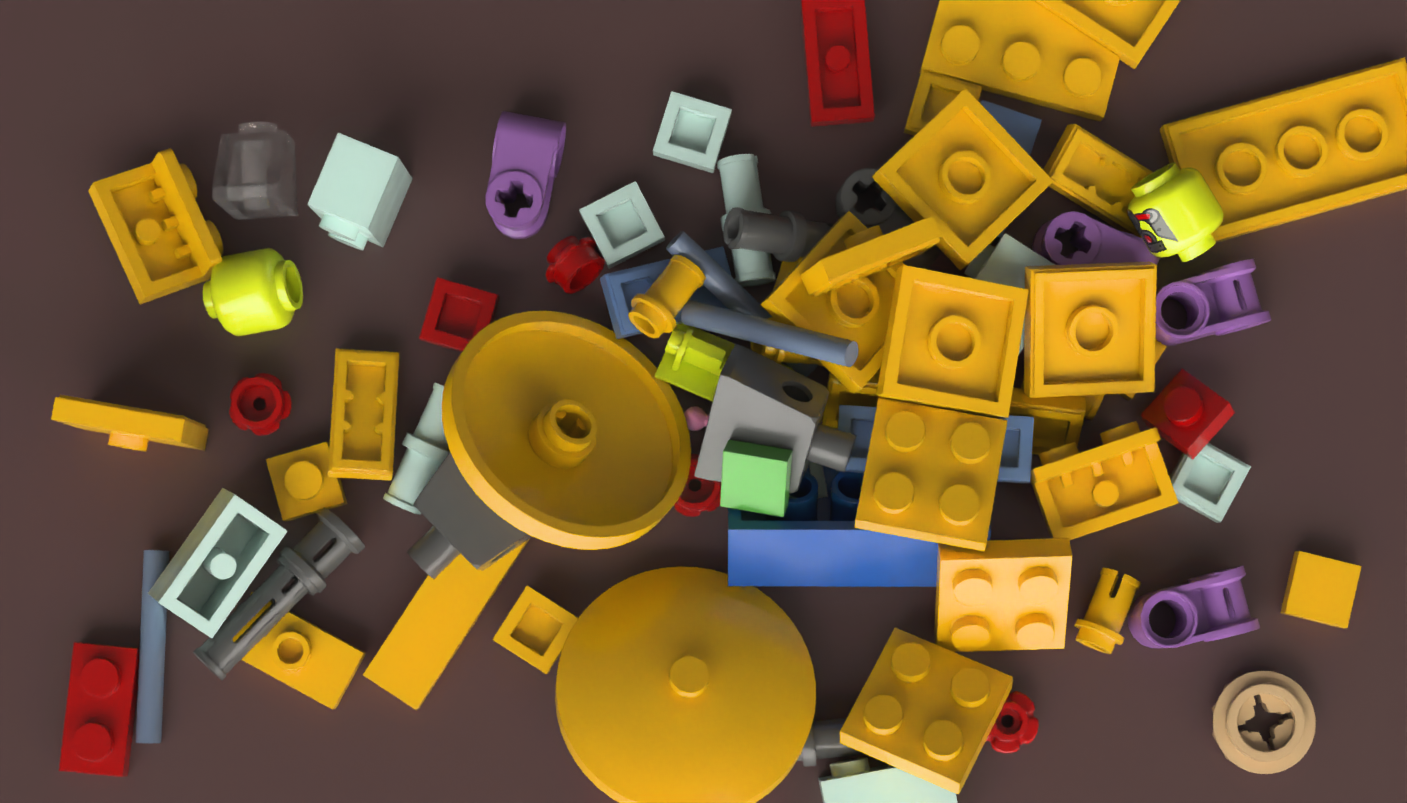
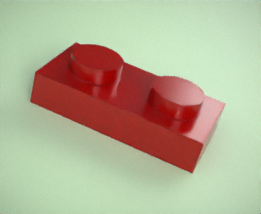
[800,0,875,127]
[59,642,139,777]

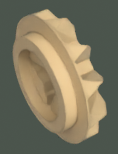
[1212,671,1316,774]

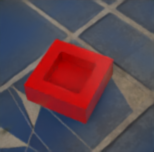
[419,277,500,352]
[1140,368,1235,460]

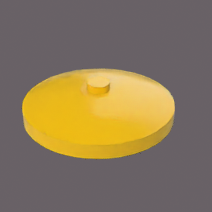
[442,311,691,550]
[555,566,816,803]

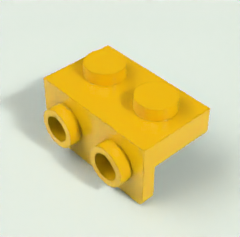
[88,148,223,305]
[1030,421,1179,540]

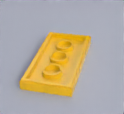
[1160,57,1407,242]

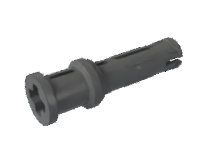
[193,507,365,681]

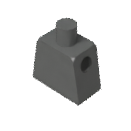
[694,344,857,494]
[407,452,533,579]

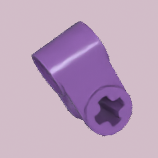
[486,111,566,239]
[1032,211,1160,265]
[1155,259,1271,346]
[1128,565,1260,649]

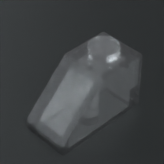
[212,122,298,220]

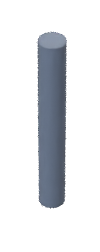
[666,231,818,377]
[681,300,859,367]
[135,550,170,743]

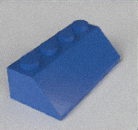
[728,465,991,587]

